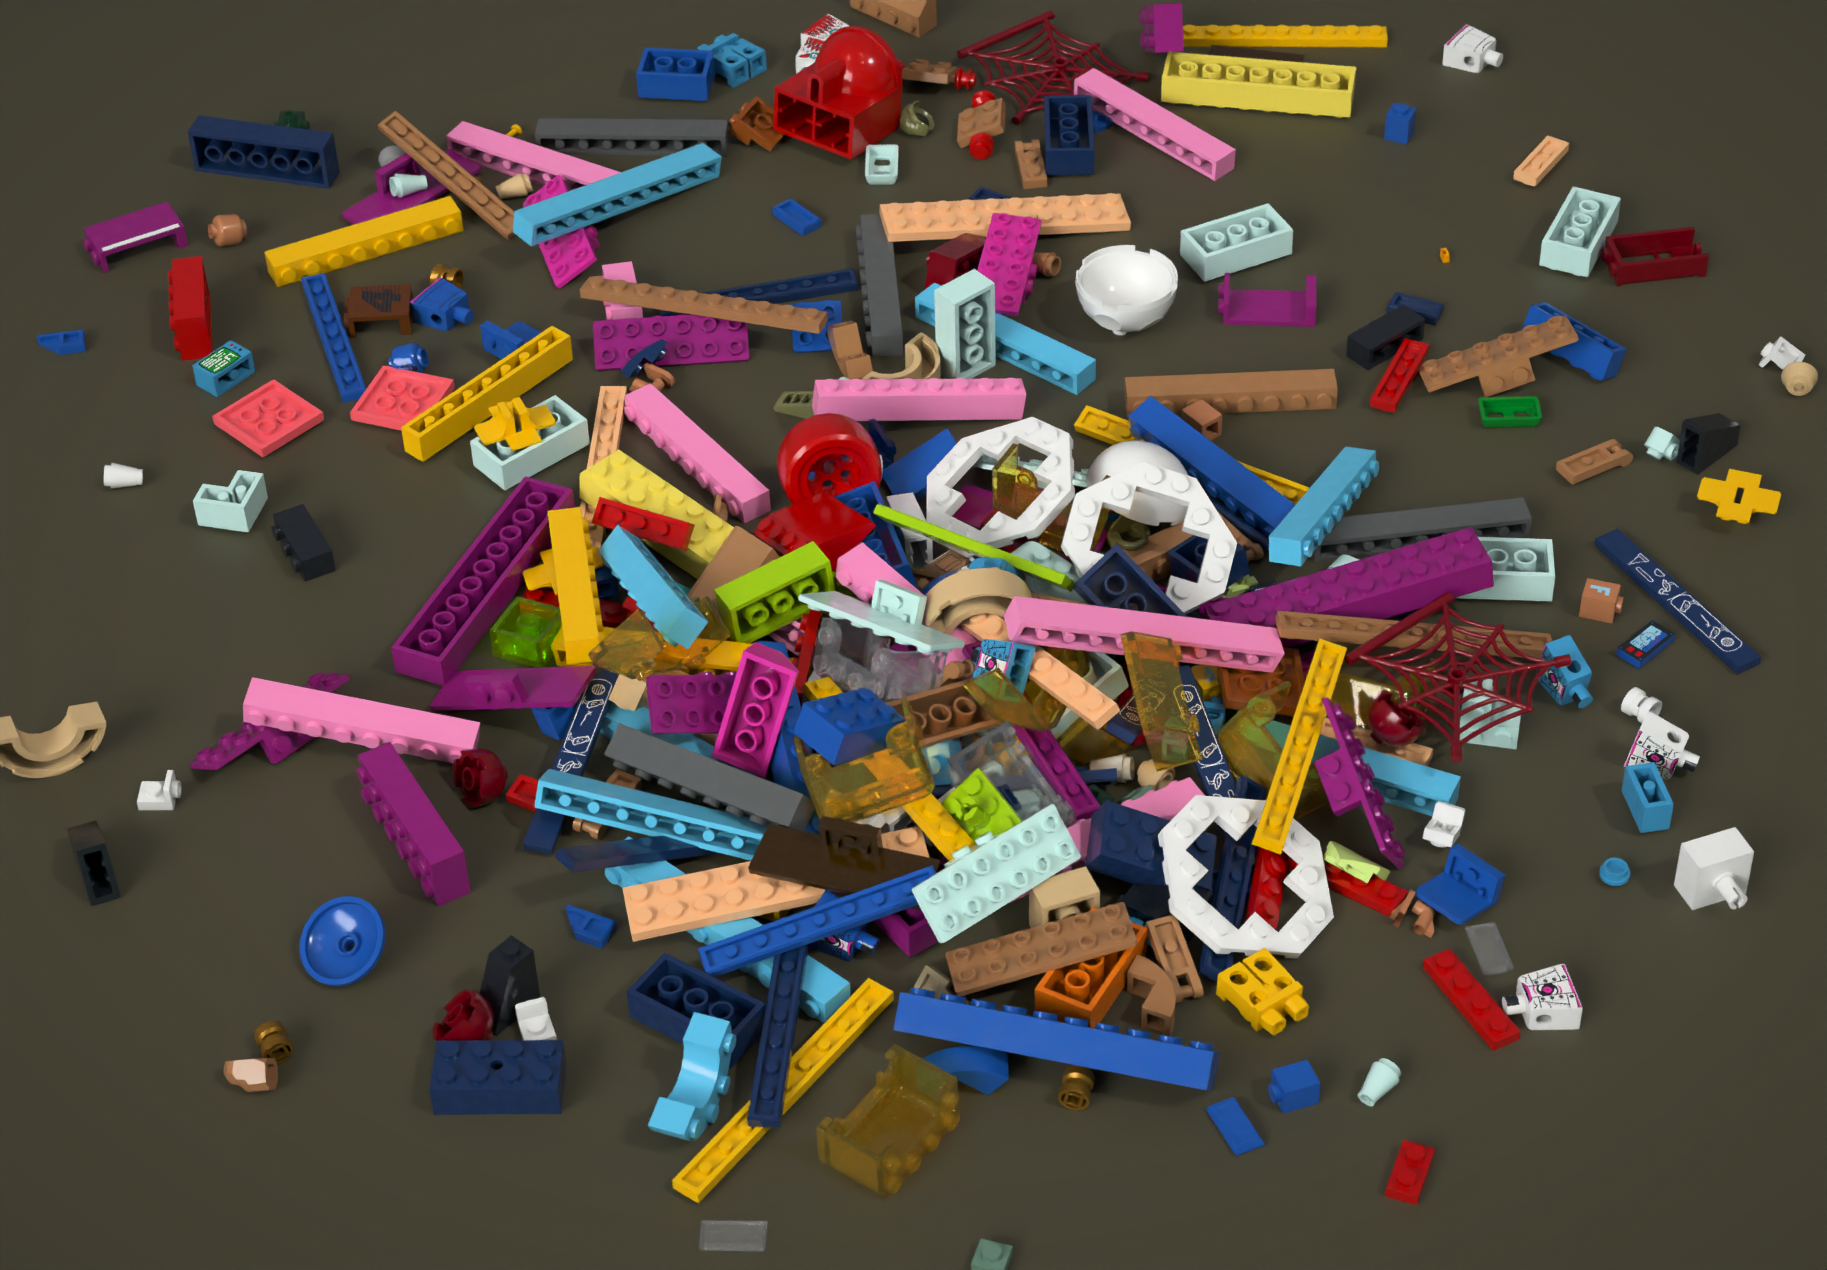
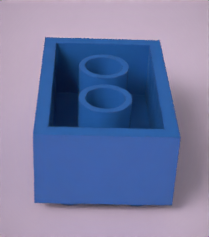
[636,48,715,101]
[793,688,906,765]

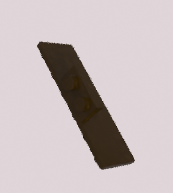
[748,816,941,910]

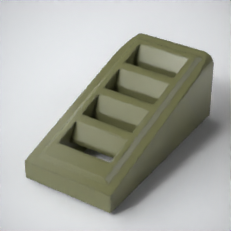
[773,391,814,419]

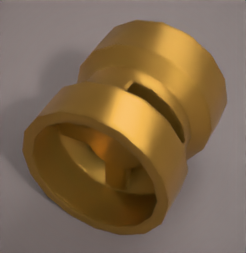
[430,264,464,289]
[254,1020,294,1064]
[1058,1065,1095,1111]

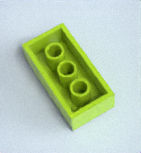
[714,541,835,643]

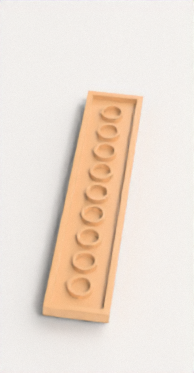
[879,193,1131,242]
[623,826,929,942]

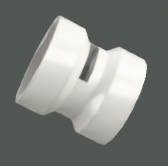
[1621,687,1662,723]

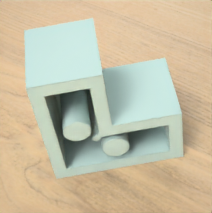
[193,470,268,532]
[1460,679,1521,749]

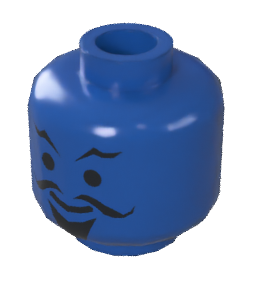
[388,343,429,373]

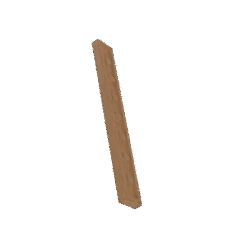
[378,111,516,240]

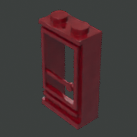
[1601,227,1709,286]

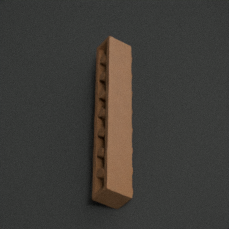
[1124,369,1338,417]

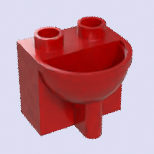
[773,26,902,160]

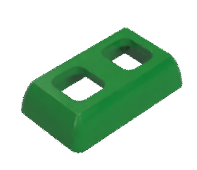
[1478,396,1542,428]

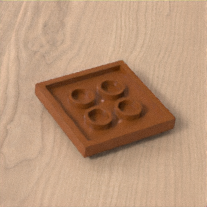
[1217,647,1305,716]

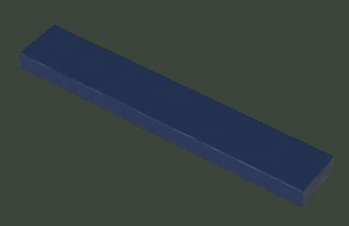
[556,835,718,872]

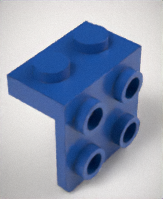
[790,300,842,353]
[480,320,541,359]
[1415,844,1505,925]

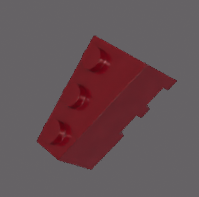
[924,233,986,290]

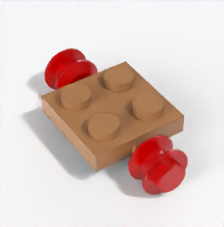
[899,59,977,92]
[957,90,1006,159]

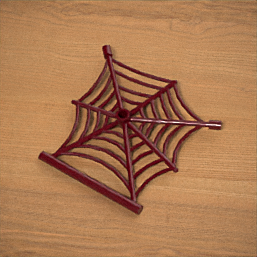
[957,10,1149,125]
[1344,592,1572,763]

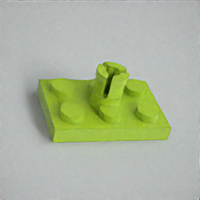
[941,768,1023,844]

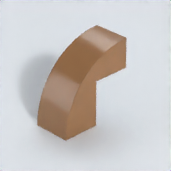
[826,320,873,380]
[1127,955,1176,1036]

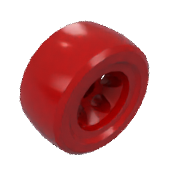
[777,413,882,504]

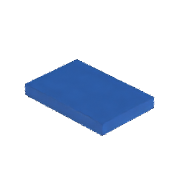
[882,428,957,500]

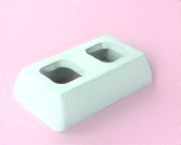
[865,145,898,185]

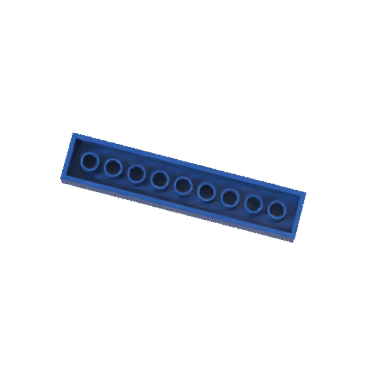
[893,987,1221,1090]

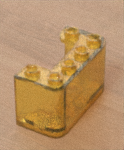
[817,1044,960,1197]

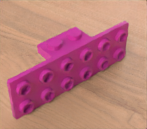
[522,175,600,289]
[977,213,1042,316]

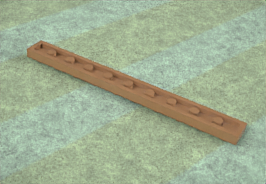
[580,276,828,334]
[1275,611,1552,659]

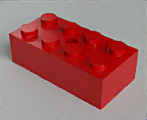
[168,256,213,361]

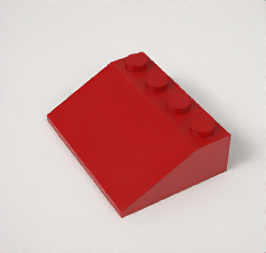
[753,492,876,572]

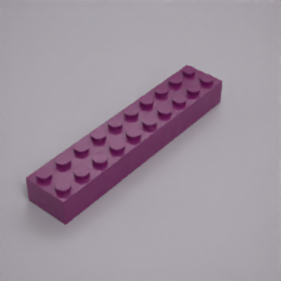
[391,476,575,686]
[1204,527,1494,648]

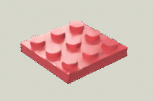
[350,365,455,431]
[212,379,324,457]

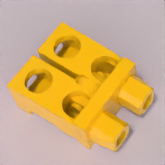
[1216,948,1309,1036]

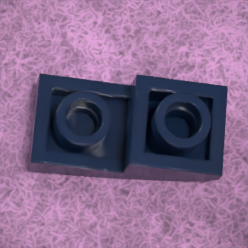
[619,339,668,378]

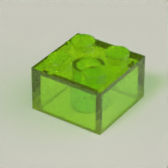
[490,596,562,668]

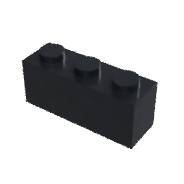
[1346,305,1425,370]
[271,504,336,582]

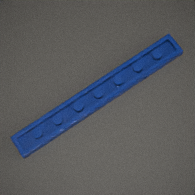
[301,273,366,403]
[698,865,936,977]

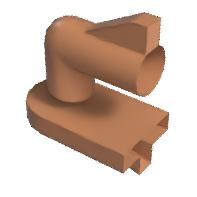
[629,362,675,393]
[1389,889,1435,938]

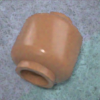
[208,214,247,246]

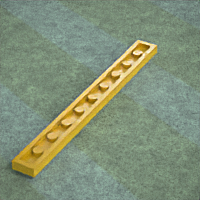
[1183,25,1388,47]
[1074,405,1310,505]
[1252,639,1347,854]
[803,677,976,861]
[672,978,894,1203]

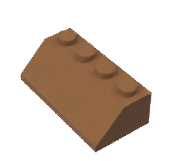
[850,0,937,38]
[687,526,780,641]
[886,678,1004,754]

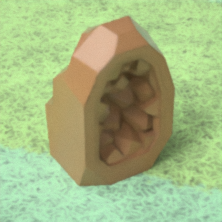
[224,1058,278,1092]

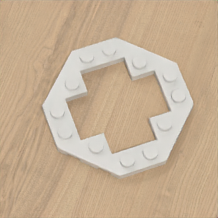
[927,417,1075,557]
[1061,462,1237,615]
[1158,795,1334,959]

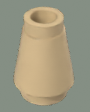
[495,173,533,200]

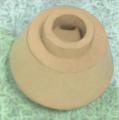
[1781,362,1818,396]
[1137,758,1175,791]

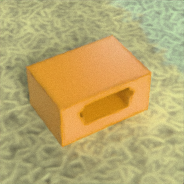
[1440,248,1450,263]

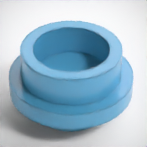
[1599,858,1630,886]

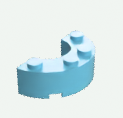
[648,1012,736,1141]

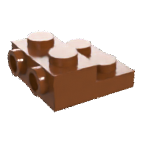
[728,96,786,152]

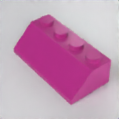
[712,642,799,778]

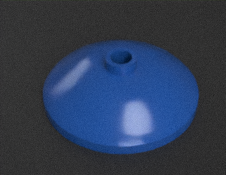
[299,896,386,987]

